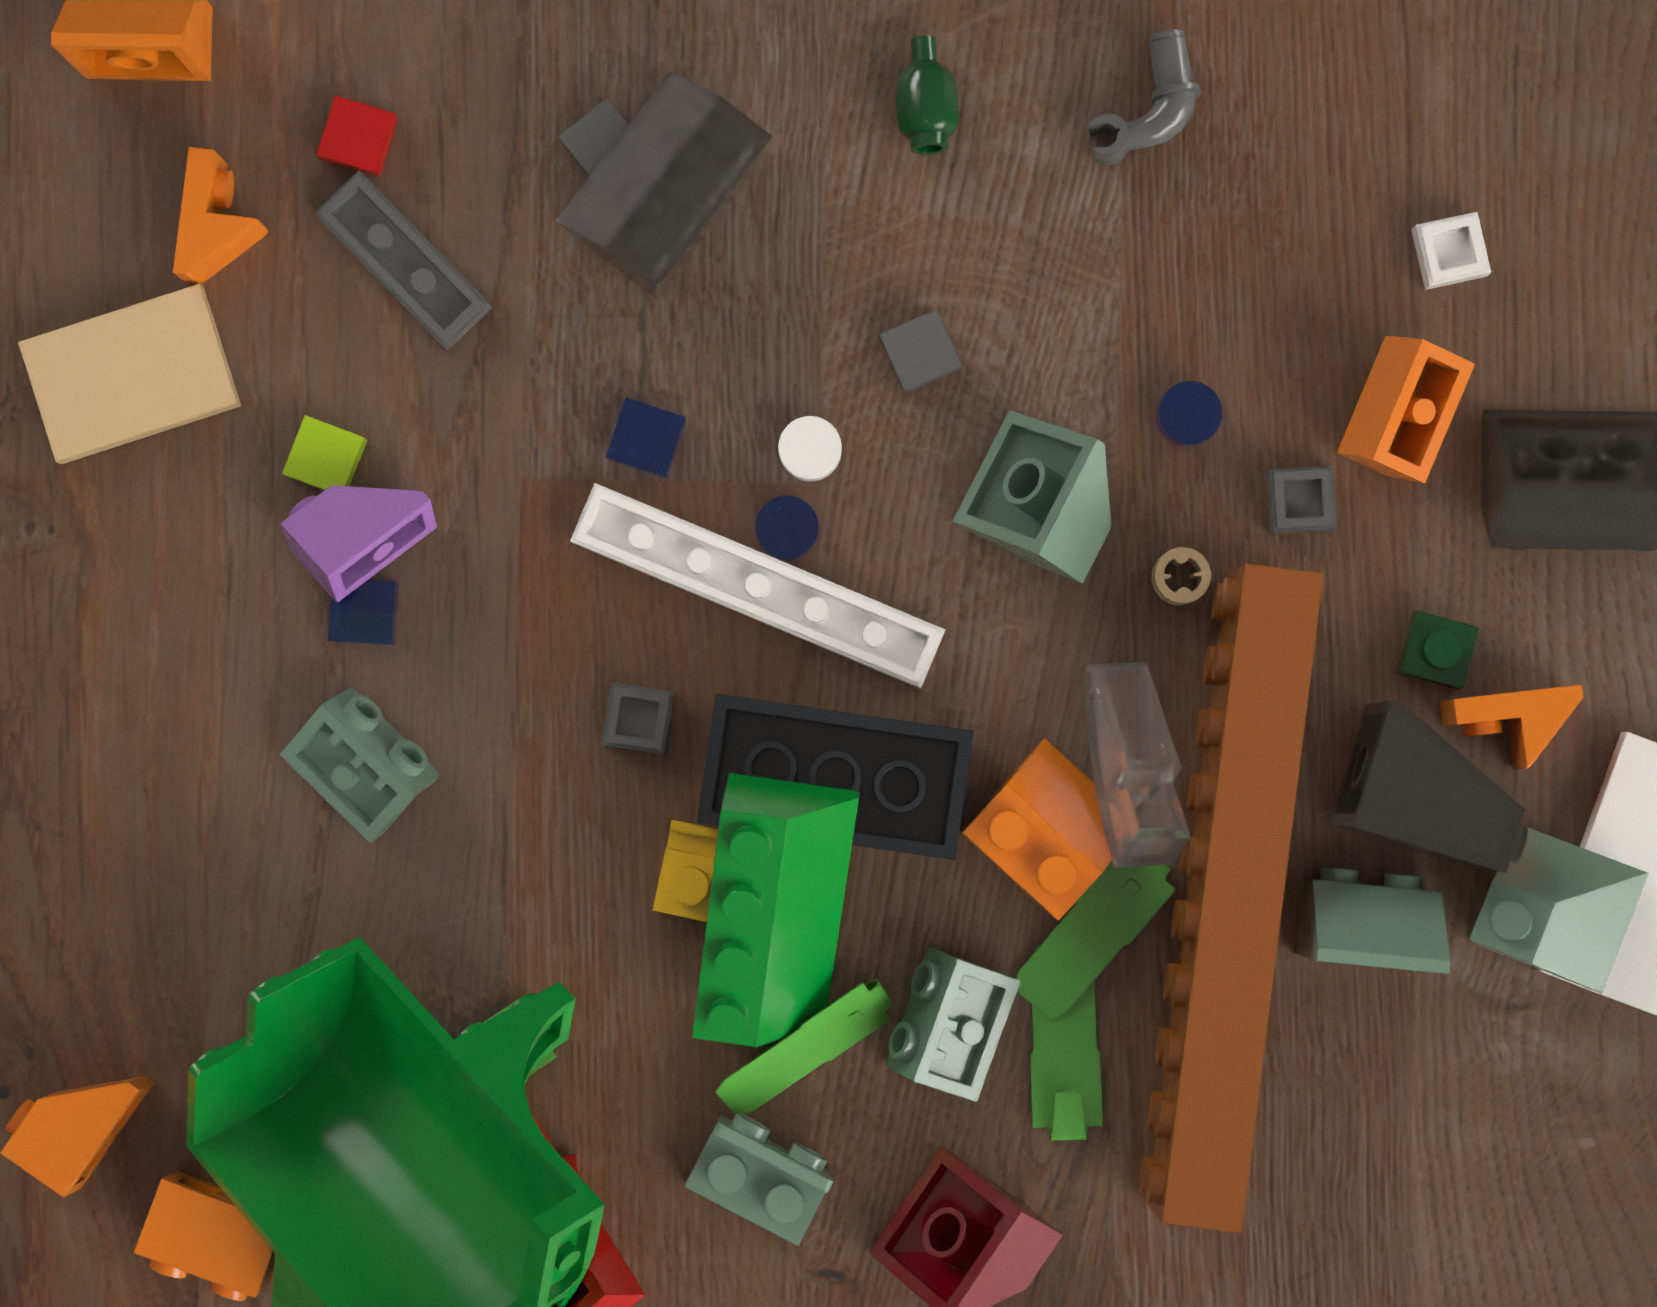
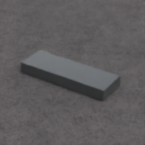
[314,170,492,351]

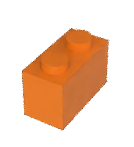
[1337,336,1475,483]
[134,1170,275,1301]

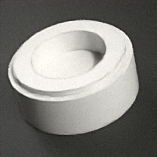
[778,416,842,482]

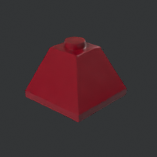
[869,1147,1063,1307]

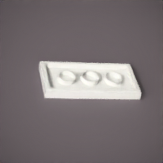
[1534,732,1657,1016]

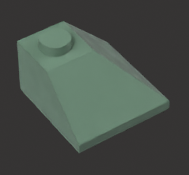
[952,410,1112,584]
[1470,826,1649,994]

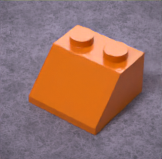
[51,0,213,81]
[960,738,1139,921]

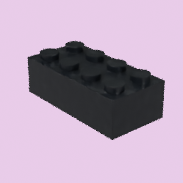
[697,694,974,860]

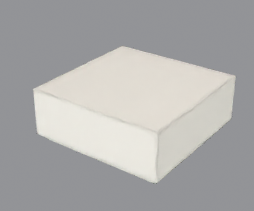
[1411,212,1491,290]

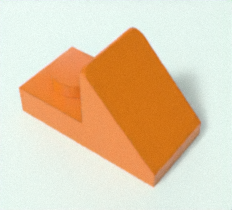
[173,147,268,285]
[1440,684,1583,769]

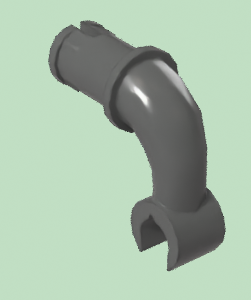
[1089,30,1201,165]

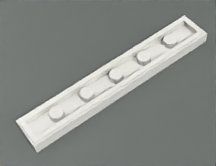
[570,483,945,689]

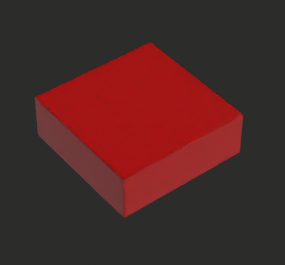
[316,95,399,178]

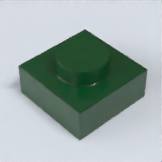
[1397,611,1479,690]

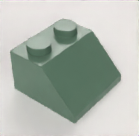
[1295,867,1450,974]

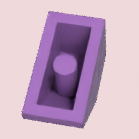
[280,485,437,603]

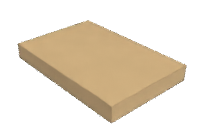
[18,284,241,464]

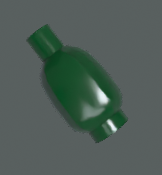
[896,35,959,155]

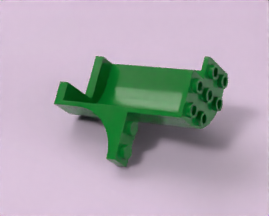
[186,937,605,1307]

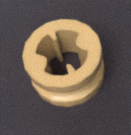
[1151,547,1211,606]

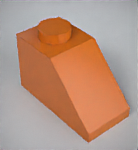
[0,1076,154,1198]

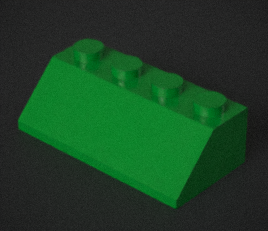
[692,773,860,1047]

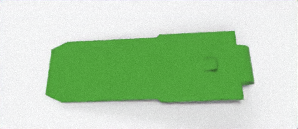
[1016,845,1176,1020]
[1030,945,1103,1141]
[715,979,893,1115]

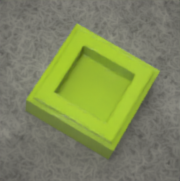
[282,415,367,491]

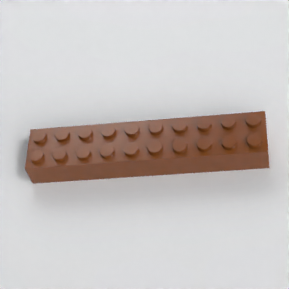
[1139,563,1324,1234]

